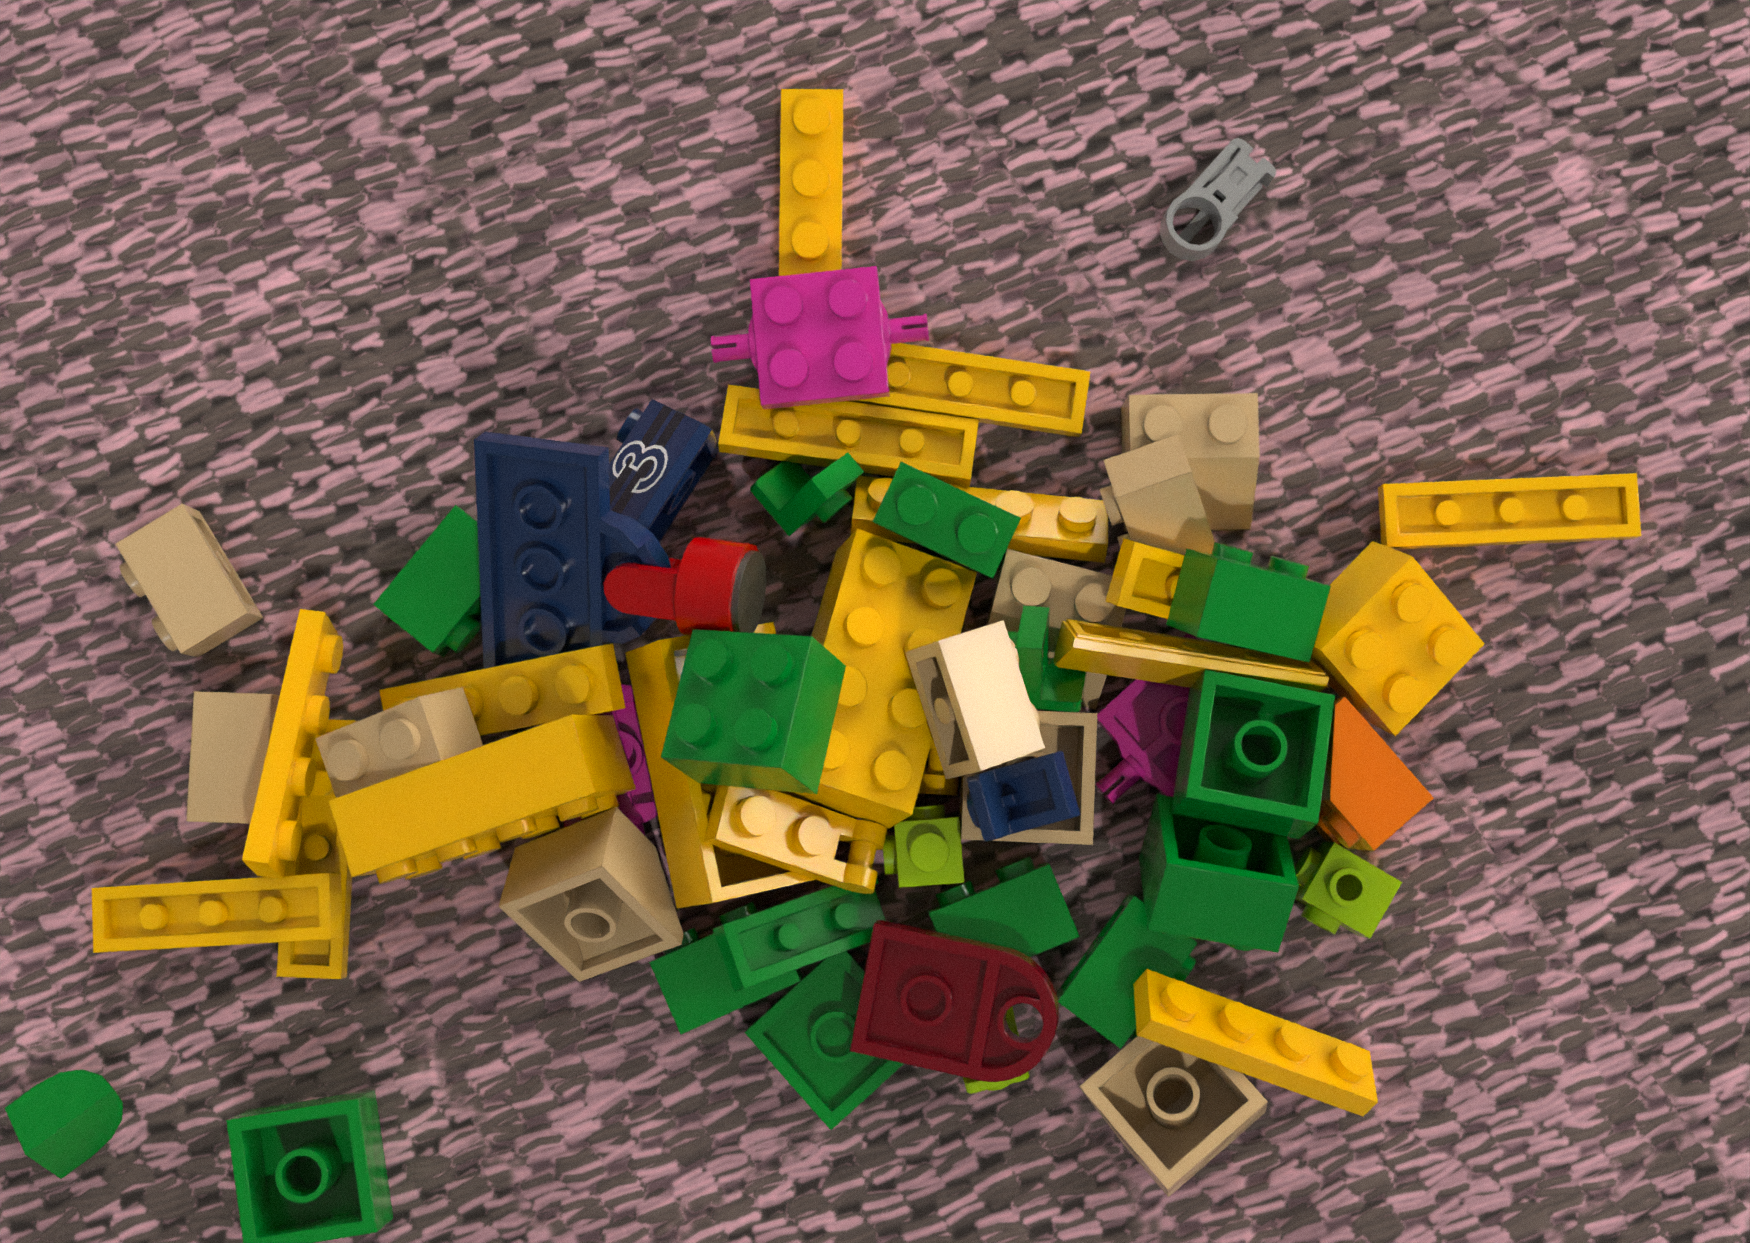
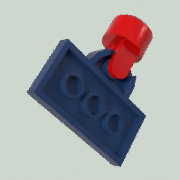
[474,432,766,669]

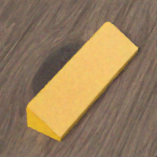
[1054,619,1329,692]

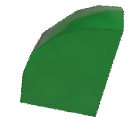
[5,1069,123,1179]

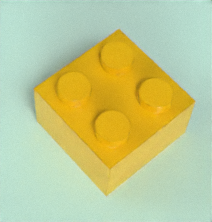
[1311,541,1485,736]

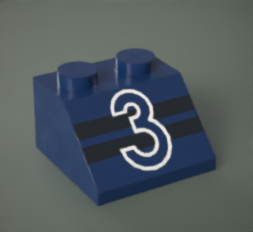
[609,399,719,543]

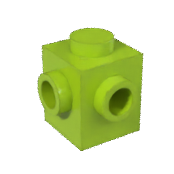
[883,805,964,888]
[1295,842,1402,939]

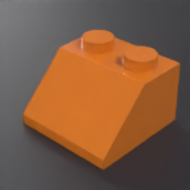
[1314,697,1434,851]

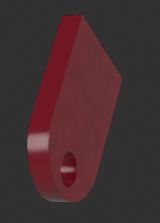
[850,919,1059,1082]

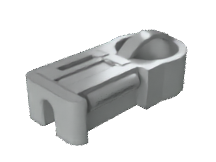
[1160,138,1276,261]

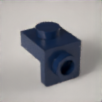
[967,751,1081,842]

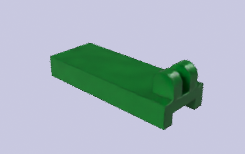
[713,880,893,992]

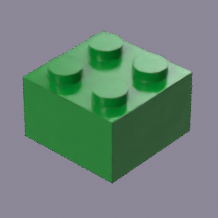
[661,629,846,794]
[1171,669,1335,839]
[1139,794,1299,953]
[226,1089,393,1243]

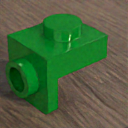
[750,452,864,536]
[1007,606,1087,712]

